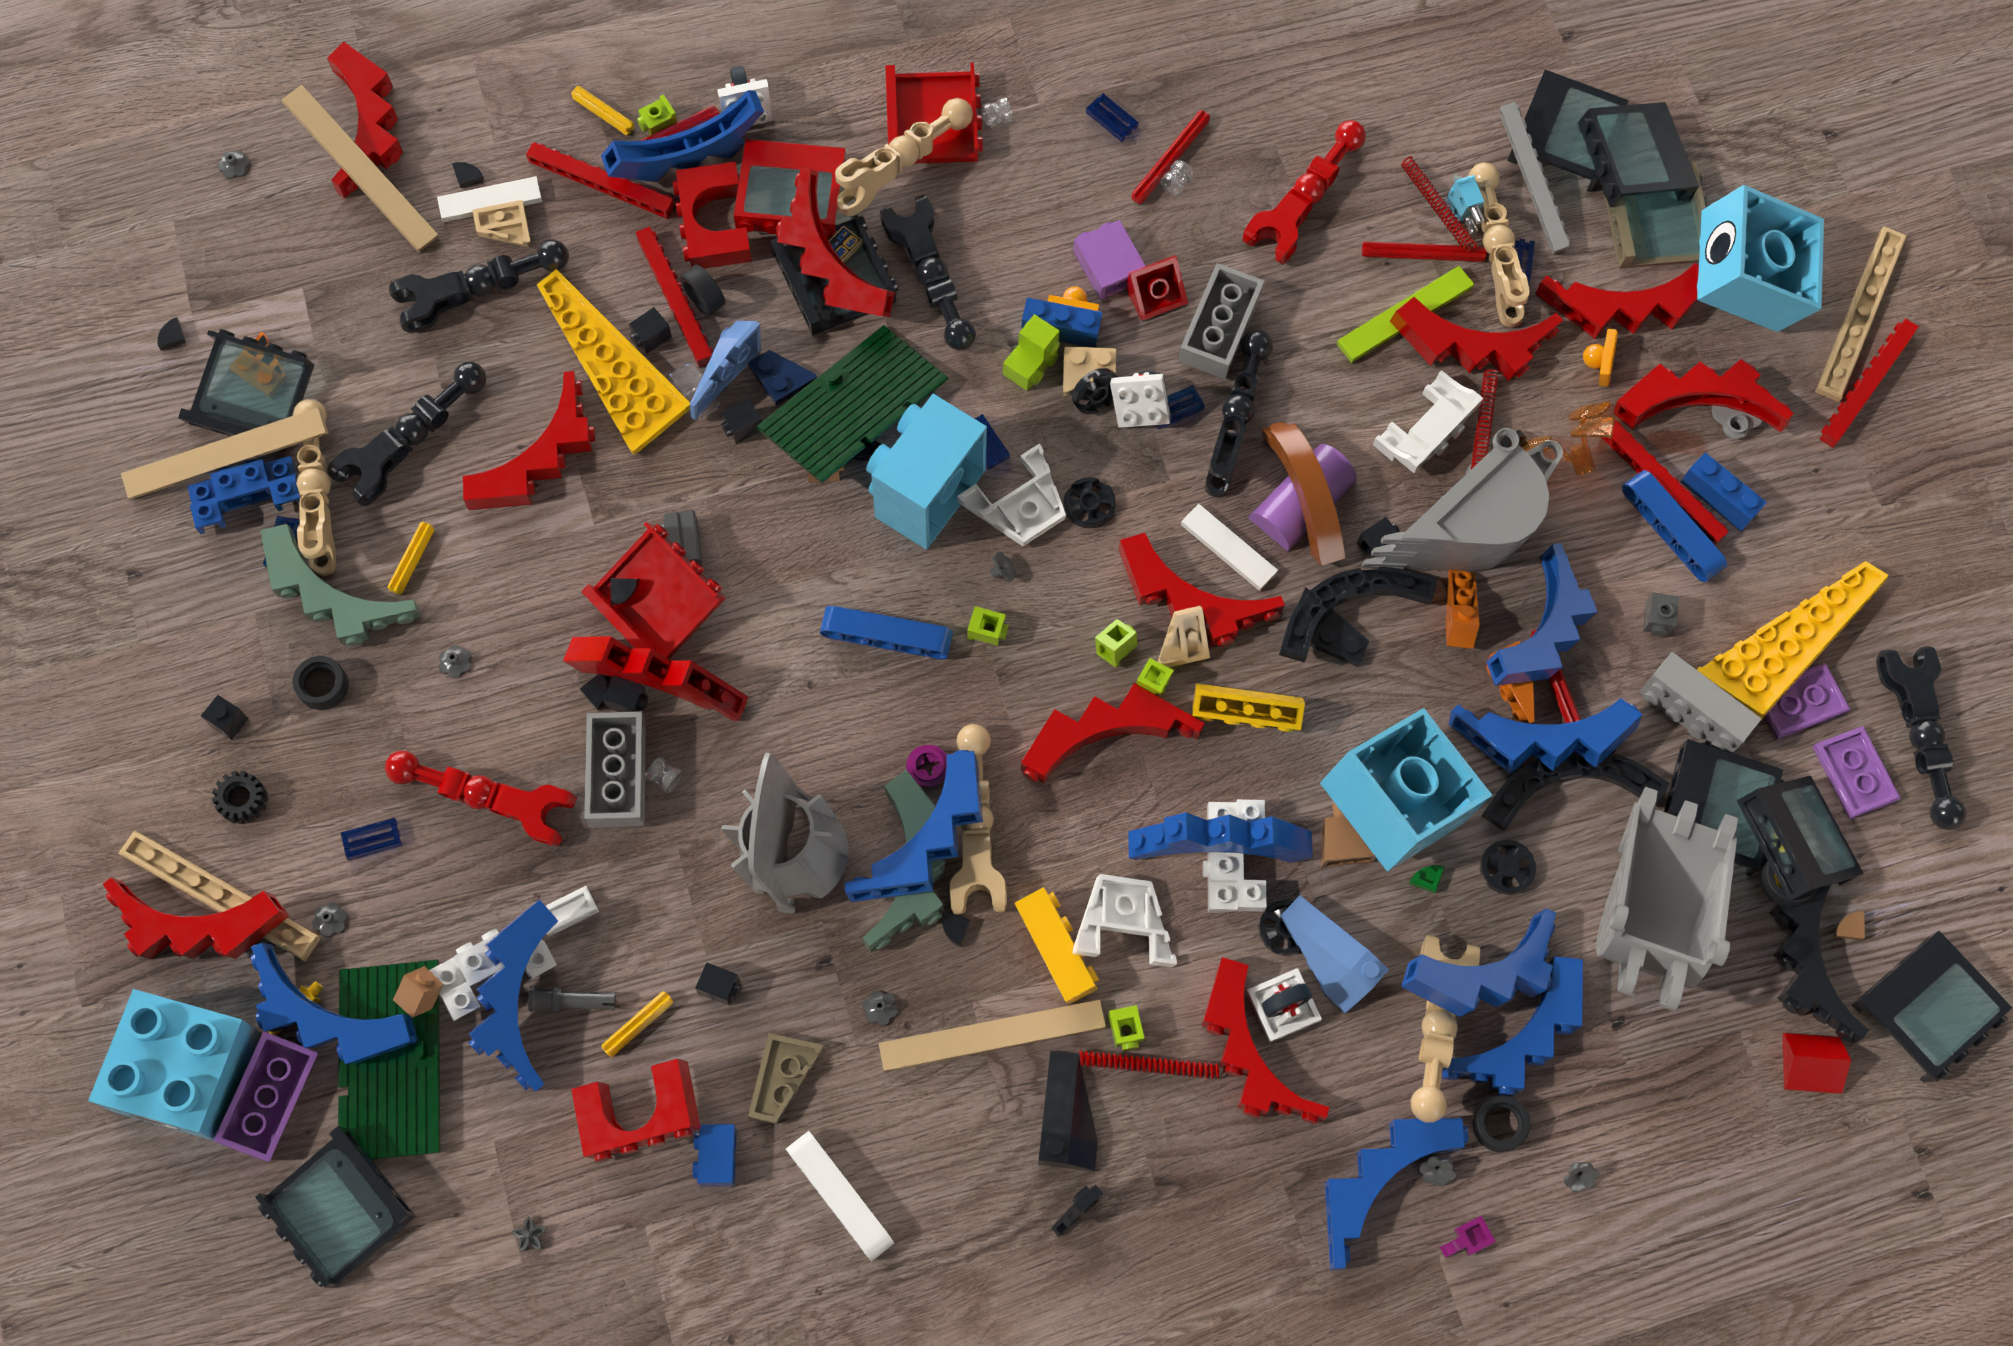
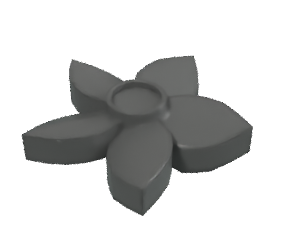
[511,1216,547,1252]

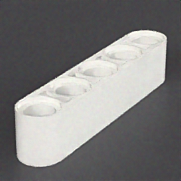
[786,1131,894,1262]

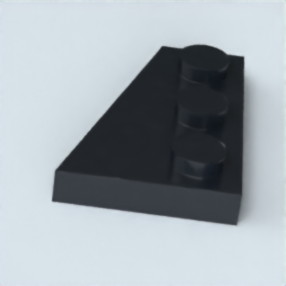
[1299,587,1369,667]

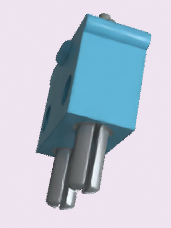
[1447,174,1484,235]

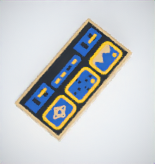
[829,226,863,263]

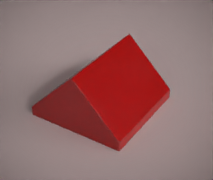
[1126,256,1188,321]
[1782,1033,1851,1094]

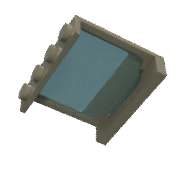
[1604,161,1707,269]

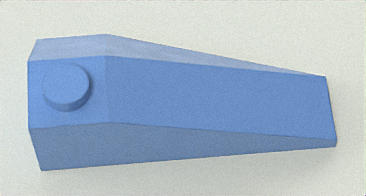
[690,321,761,420]
[1281,895,1389,1013]

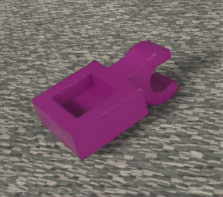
[1439,1215,1496,1258]

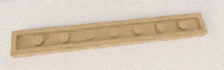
[282,85,438,252]
[1815,226,1907,402]
[121,408,329,499]
[118,830,321,962]
[879,1000,1106,1072]

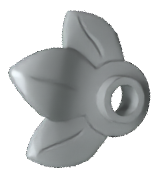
[1712,405,1762,439]

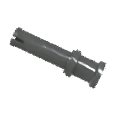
[528,986,616,1013]

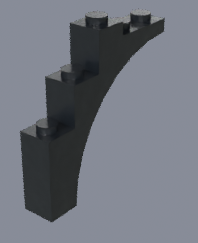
[1769,858,1869,1044]

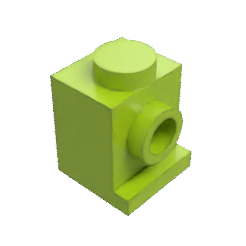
[637,94,677,135]
[967,606,1009,646]
[1095,619,1138,668]
[1136,658,1174,695]
[1108,1005,1144,1051]

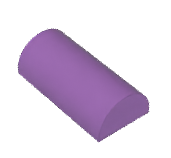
[1248,444,1357,552]
[213,1031,318,1162]

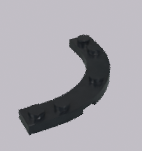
[1279,567,1438,663]
[1481,751,1670,831]

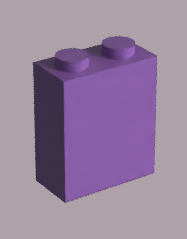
[1073,220,1145,300]

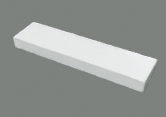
[437,176,542,223]
[1181,504,1278,591]

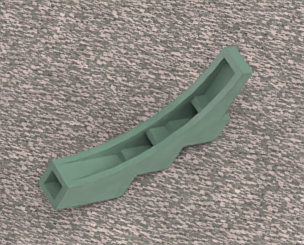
[260,524,421,646]
[863,770,945,952]

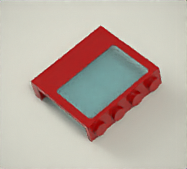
[734,139,846,238]

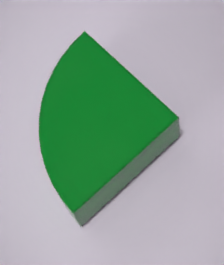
[1409,865,1445,894]

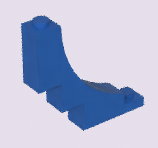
[1448,698,1642,774]
[845,750,983,902]
[1325,1118,1468,1271]

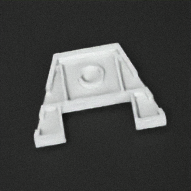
[957,444,1066,546]
[1073,874,1177,967]

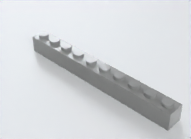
[1498,102,1571,255]

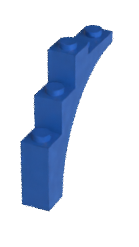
[601,90,764,183]
[1486,543,1597,686]
[1128,812,1313,863]
[468,900,558,1092]
[1401,908,1556,1017]
[251,943,418,1064]
[1442,957,1583,1097]

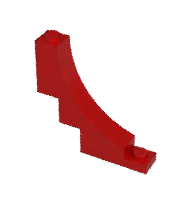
[1535,263,1699,339]
[563,636,749,721]
[1020,683,1205,783]

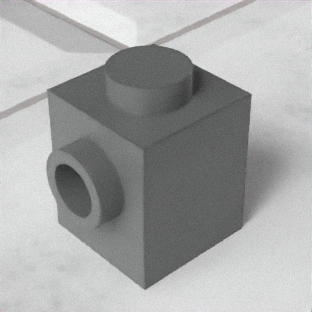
[1643,592,1679,636]

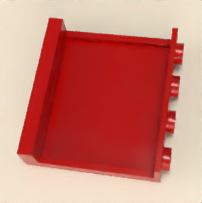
[885,62,983,164]
[581,522,726,659]

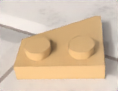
[472,200,532,247]
[1063,347,1116,396]
[1158,606,1210,668]

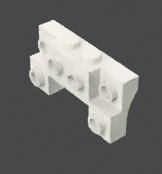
[1373,370,1483,473]
[1203,799,1266,913]
[429,928,557,1022]

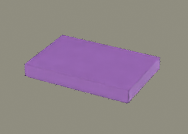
[1764,663,1850,740]
[1812,726,1901,820]

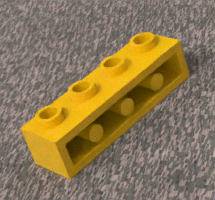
[1192,683,1305,732]
[1015,887,1099,1005]

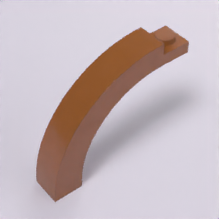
[1261,422,1345,566]

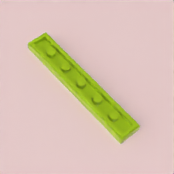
[1337,266,1474,363]

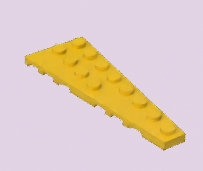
[537,269,690,456]
[1697,561,1888,720]

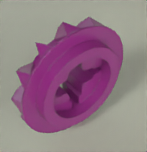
[906,745,947,788]

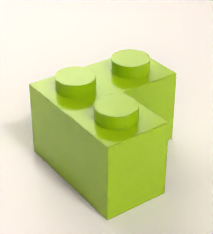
[1003,314,1060,391]

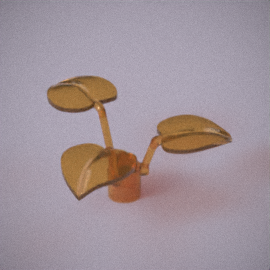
[1520,401,1615,475]

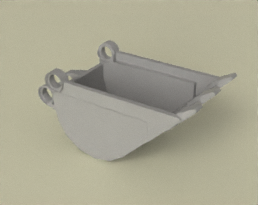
[1362,428,1563,571]
[1596,787,1738,1011]

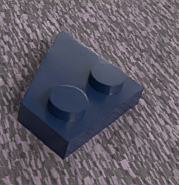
[748,350,817,406]

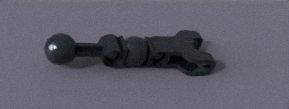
[880,194,976,351]
[389,239,569,333]
[1205,329,1273,498]
[327,362,486,506]
[1876,646,1966,830]

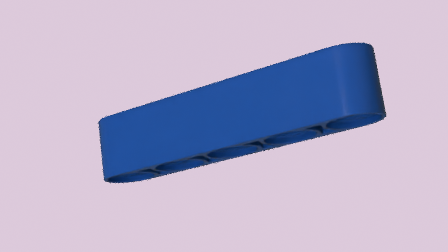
[1622,470,1727,582]
[819,606,953,659]

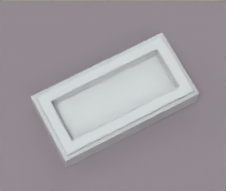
[546,886,599,937]

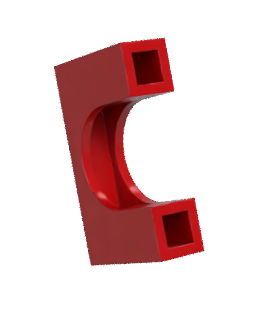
[672,162,752,269]
[571,1058,701,1162]

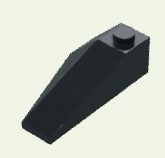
[1038,1050,1098,1172]

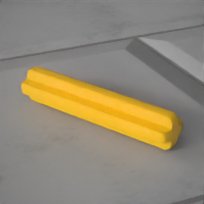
[571,86,634,135]
[388,522,434,595]
[601,991,673,1057]

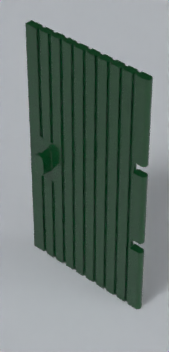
[757,325,949,483]
[338,959,440,1160]

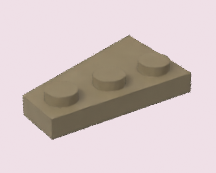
[748,1033,824,1124]

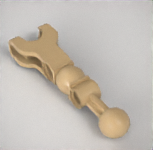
[835,98,973,216]
[1468,162,1530,327]
[293,399,336,576]
[950,723,1007,914]
[1410,935,1480,1123]

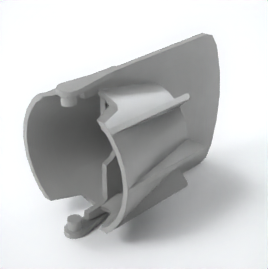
[722,753,848,914]

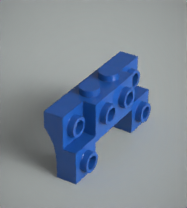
[187,456,301,534]

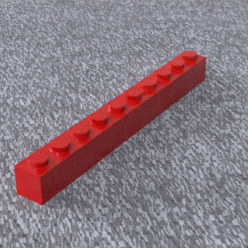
[526,142,675,219]
[635,226,714,368]
[1819,318,1919,448]
[1597,418,1729,545]

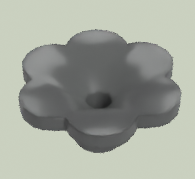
[218,150,250,179]
[990,551,1017,582]
[439,645,471,678]
[312,903,348,938]
[863,991,898,1026]
[1420,1156,1456,1186]
[1564,1162,1600,1192]

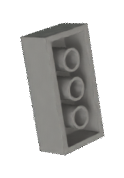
[1178,263,1265,379]
[1639,652,1761,753]
[584,712,646,828]

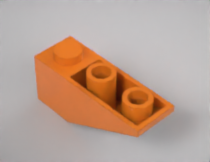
[1445,570,1480,649]
[1486,641,1534,724]

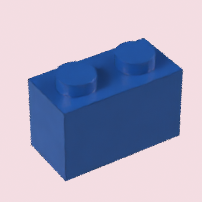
[693,1124,737,1187]

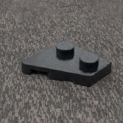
[1051,1184,1103,1237]

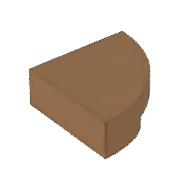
[1834,911,1865,940]

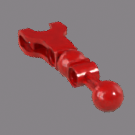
[1242,120,1366,265]
[385,750,577,847]

